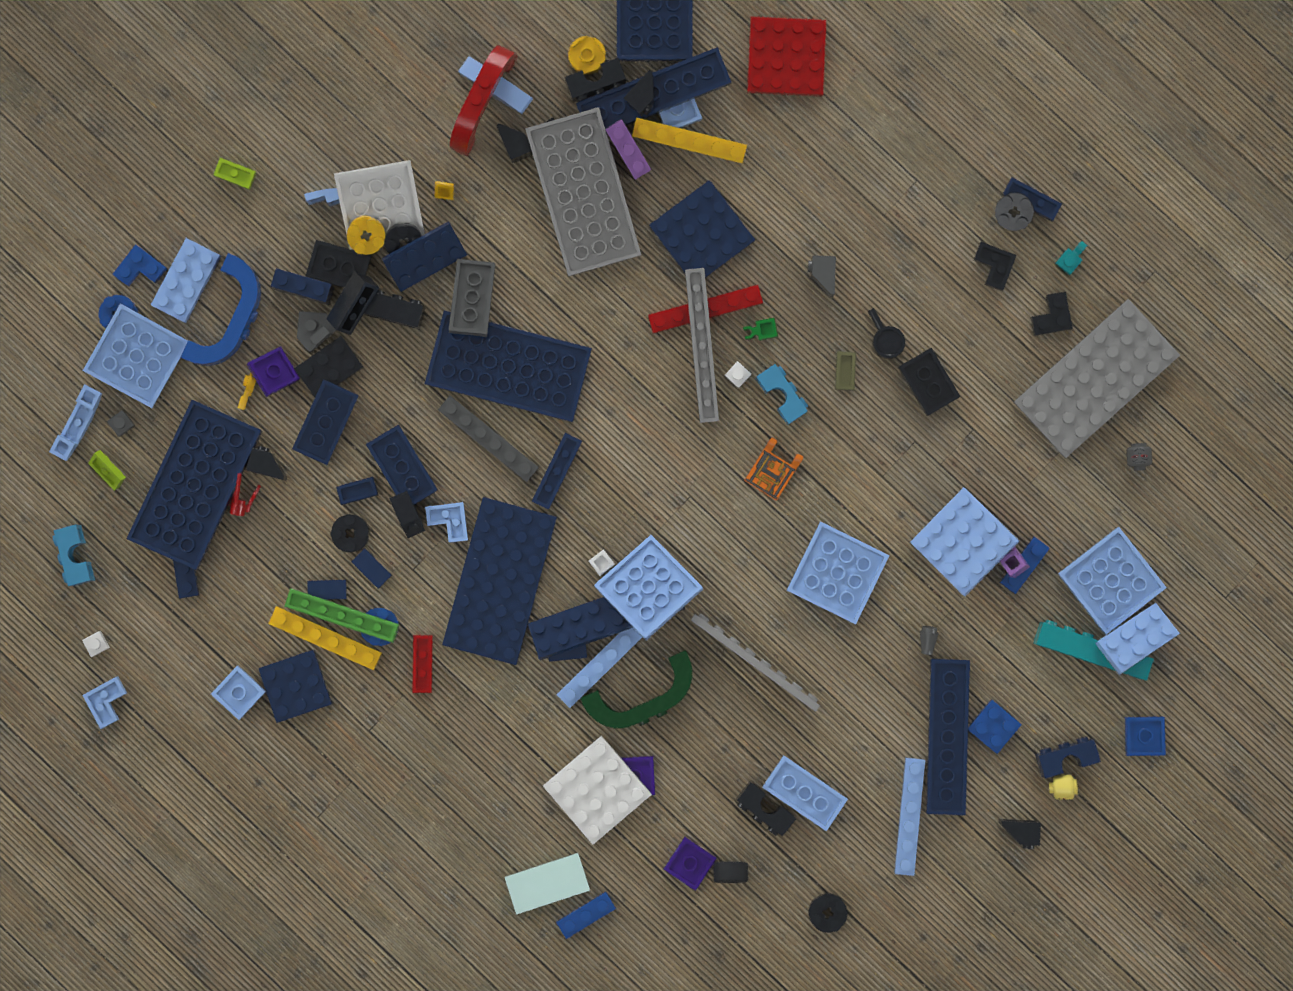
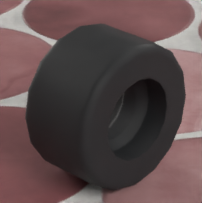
[713,861,748,883]

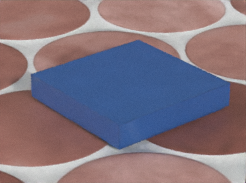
[1125,716,1166,756]

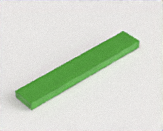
[284,588,400,643]

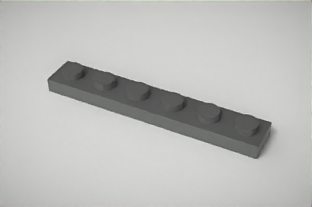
[438,395,539,482]

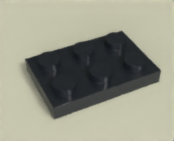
[305,240,372,288]
[294,336,364,398]
[898,348,961,416]

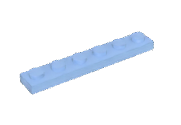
[556,628,642,708]
[894,757,925,876]

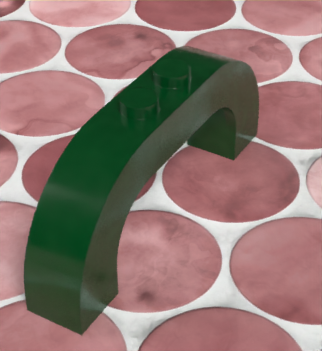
[580,650,692,728]

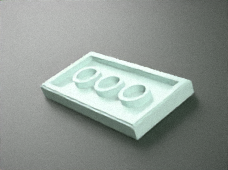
[504,853,590,915]

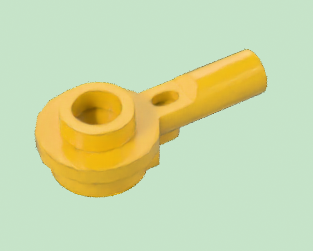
[237,372,256,410]

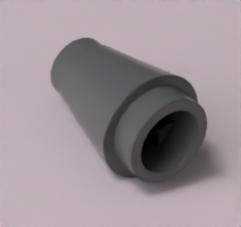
[920,626,939,655]

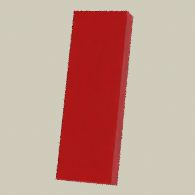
[412,635,433,693]

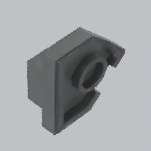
[297,311,337,353]

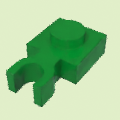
[743,318,778,341]

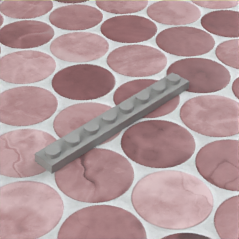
[685,268,719,423]
[691,613,820,712]

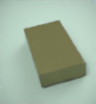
[835,351,856,391]

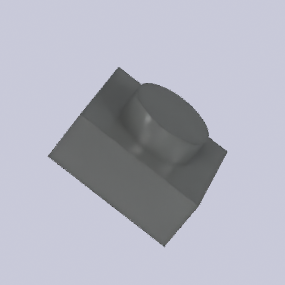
[107,410,135,437]

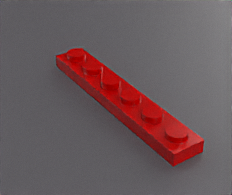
[648,285,763,334]

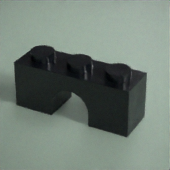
[565,58,626,103]
[736,781,797,837]

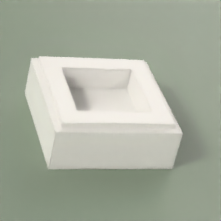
[589,549,615,576]

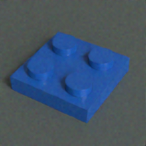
[968,699,1022,754]

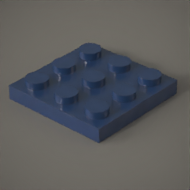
[258,650,332,723]

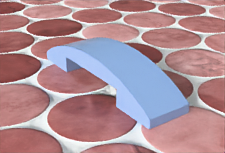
[49,384,102,461]

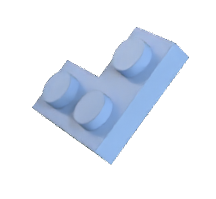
[425,502,468,543]
[82,676,127,729]

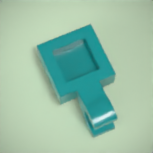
[1055,241,1088,275]

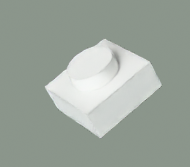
[724,361,751,388]
[82,631,110,657]

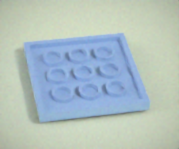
[83,304,188,408]
[910,487,1019,596]
[786,521,890,624]
[1058,527,1167,635]
[594,535,703,640]

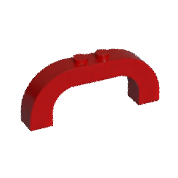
[450,45,518,157]

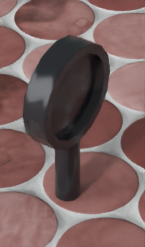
[868,308,905,359]

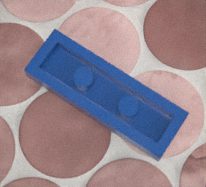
[999,537,1050,594]
[556,891,616,939]

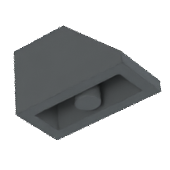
[808,255,836,297]

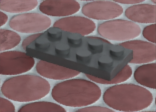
[449,259,495,337]

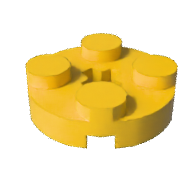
[347,215,385,255]

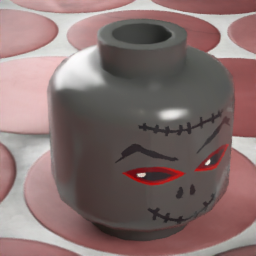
[1126,443,1152,471]

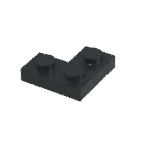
[973,242,1016,291]
[1031,291,1073,336]

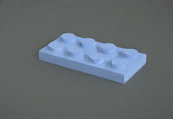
[151,238,221,323]
[1095,603,1180,675]
[762,755,848,831]

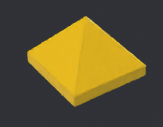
[435,181,454,200]

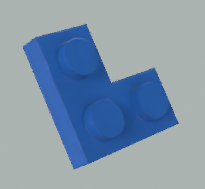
[113,244,167,287]

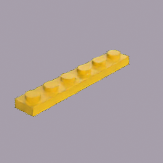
[632,117,747,164]
[268,606,382,670]

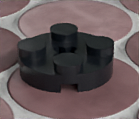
[995,192,1034,231]
[385,223,422,254]
[330,514,370,553]
[808,893,848,933]

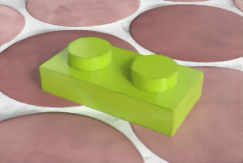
[213,158,257,190]
[88,450,126,491]

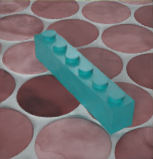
[1033,620,1154,681]

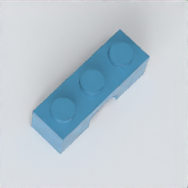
[755,364,808,425]
[53,524,95,586]

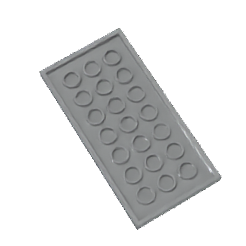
[525,107,641,277]
[1013,299,1180,458]

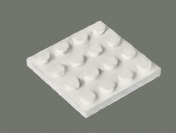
[334,160,425,249]
[543,735,652,845]

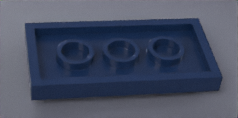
[382,221,467,292]
[292,379,359,465]
[366,425,439,505]

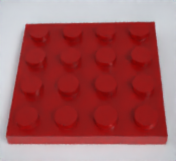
[747,16,826,96]

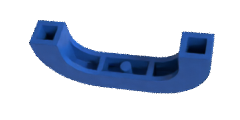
[181,253,261,366]

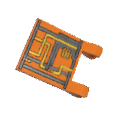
[744,438,803,501]

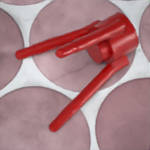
[229,473,261,517]

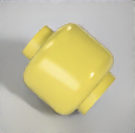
[1049,775,1078,800]

